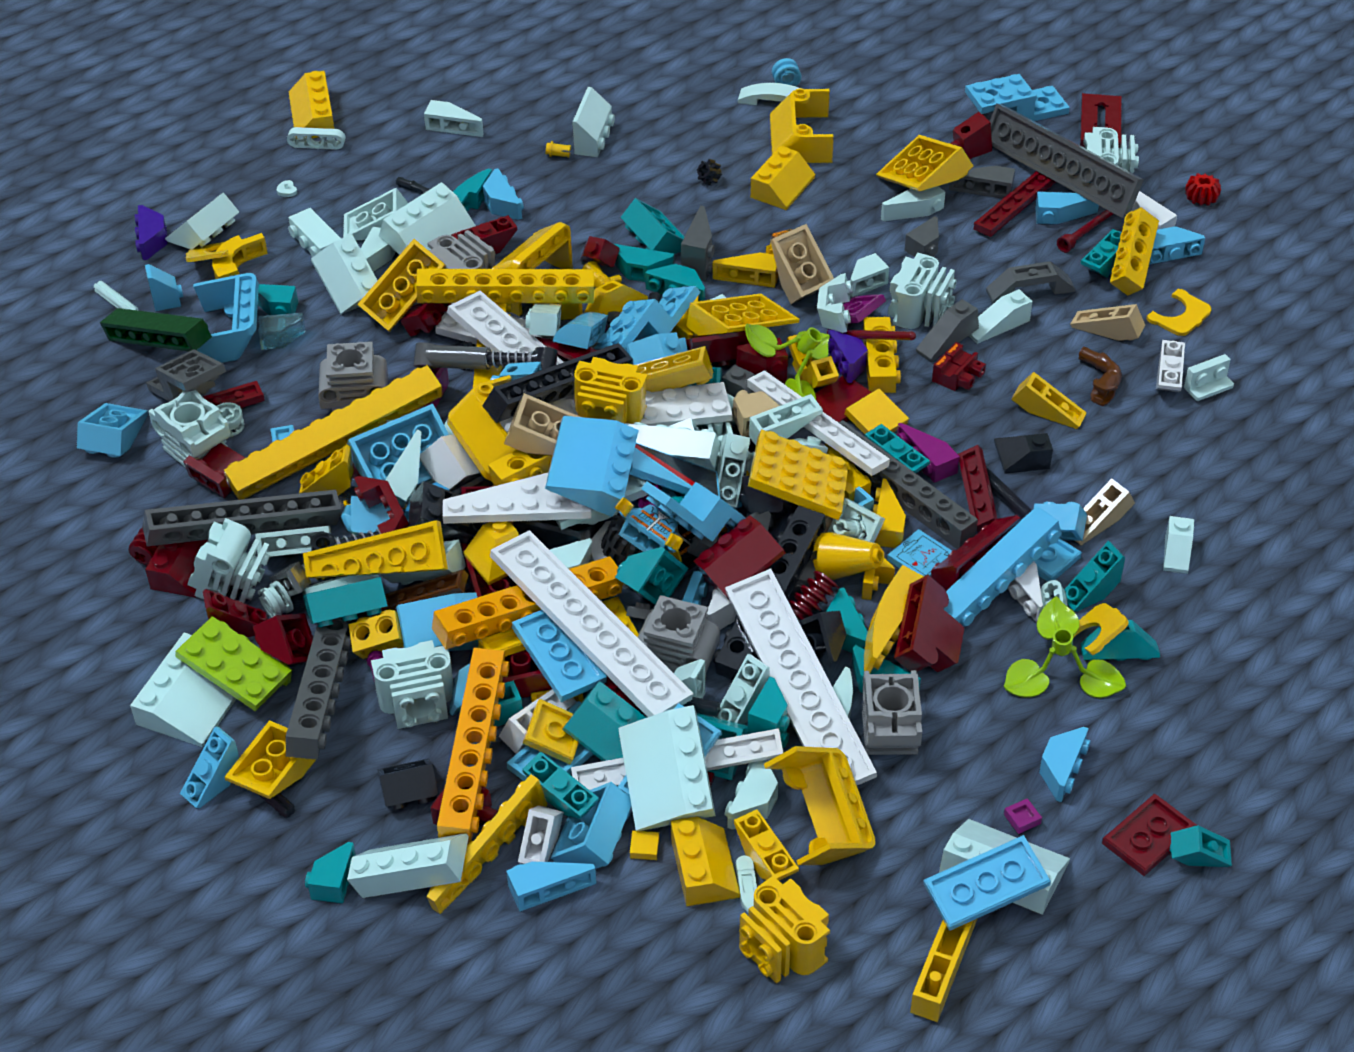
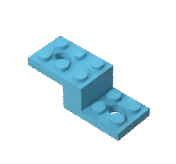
[965,74,1070,121]
[594,286,700,350]
[641,481,746,542]

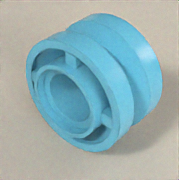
[772,58,802,87]

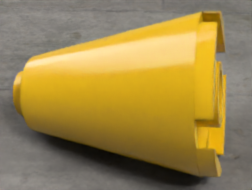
[813,532,884,580]

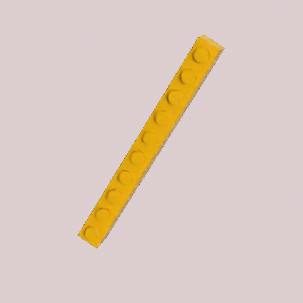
[224,365,442,500]

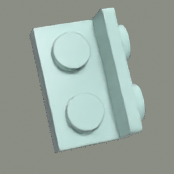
[1184,354,1234,401]

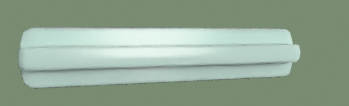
[94,281,138,310]

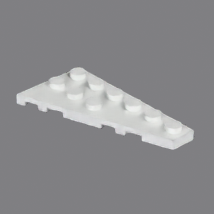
[443,472,591,524]

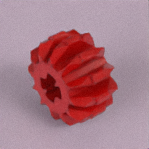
[1185,173,1221,206]

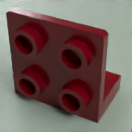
[183,443,245,498]

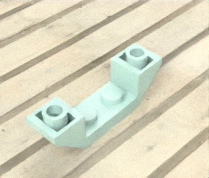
[817,273,853,333]

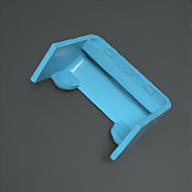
[193,273,259,363]

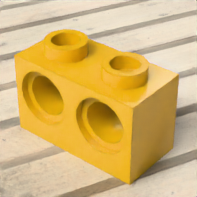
[348,610,404,659]

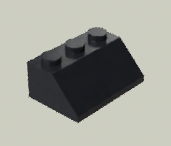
[513,520,597,550]

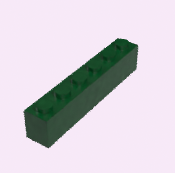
[100,308,212,352]

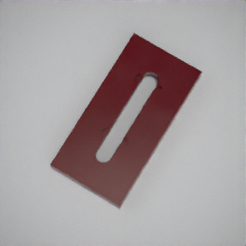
[1080,93,1122,148]

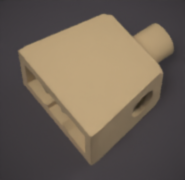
[732,390,780,436]

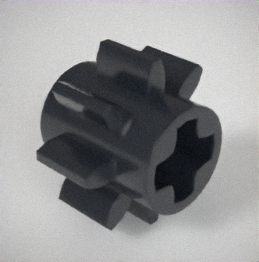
[697,159,722,185]

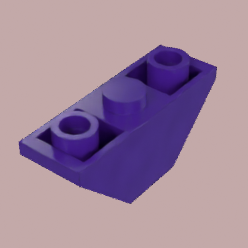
[135,205,168,260]
[828,330,868,383]

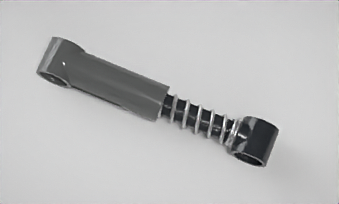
[413,342,558,370]

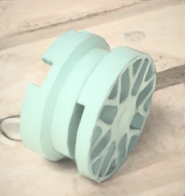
[216,403,245,437]
[258,581,293,618]

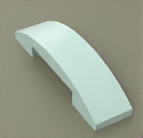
[738,83,798,105]

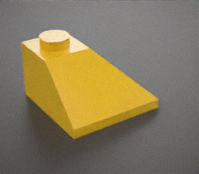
[464,521,519,585]

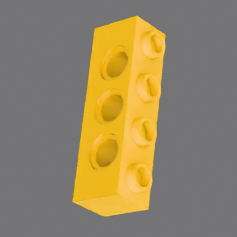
[1110,207,1159,296]
[863,317,901,393]
[488,450,553,486]

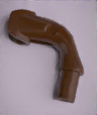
[1078,346,1122,406]

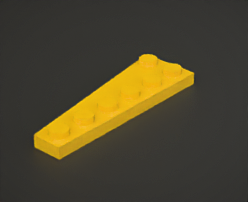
[303,520,448,578]
[426,774,547,914]

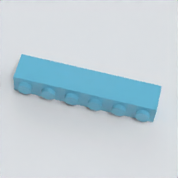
[944,506,1062,627]

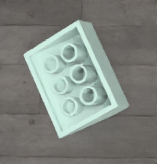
[379,182,476,255]
[130,633,236,747]
[618,705,716,831]
[939,819,1070,915]

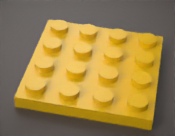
[748,429,849,520]

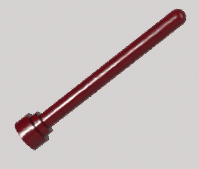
[1057,209,1114,253]
[827,329,916,341]

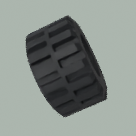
[601,512,666,567]

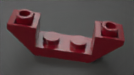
[354,476,408,534]

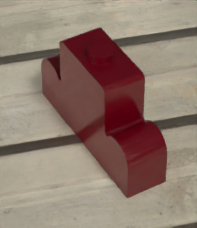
[894,575,964,672]

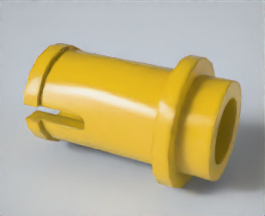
[545,141,571,158]

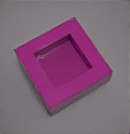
[1004,798,1042,834]

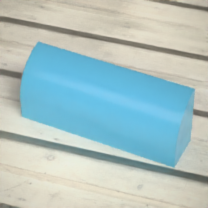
[553,312,608,349]

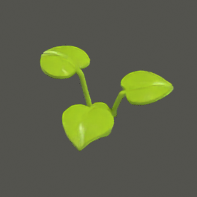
[745,323,829,400]
[1004,596,1126,698]

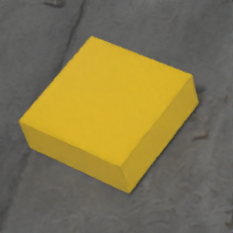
[630,831,659,860]

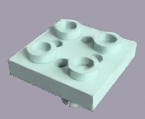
[827,498,885,543]

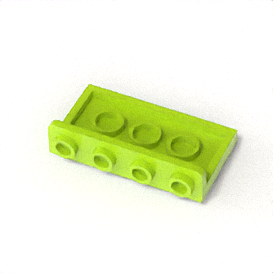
[175,616,292,711]

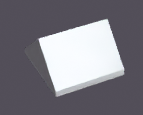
[420,434,481,491]

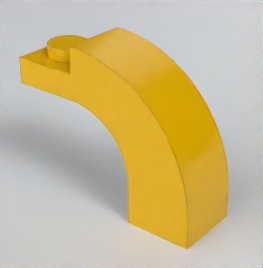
[212,233,268,279]
[786,335,839,389]

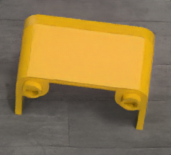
[770,88,834,163]
[492,222,573,316]
[447,375,517,481]
[764,746,875,866]

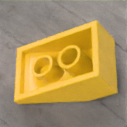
[225,720,316,799]

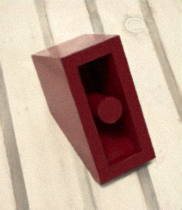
[580,236,620,268]

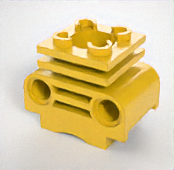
[574,357,647,424]
[739,876,830,984]

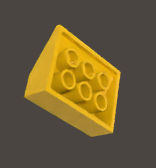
[876,135,973,191]
[686,294,800,337]

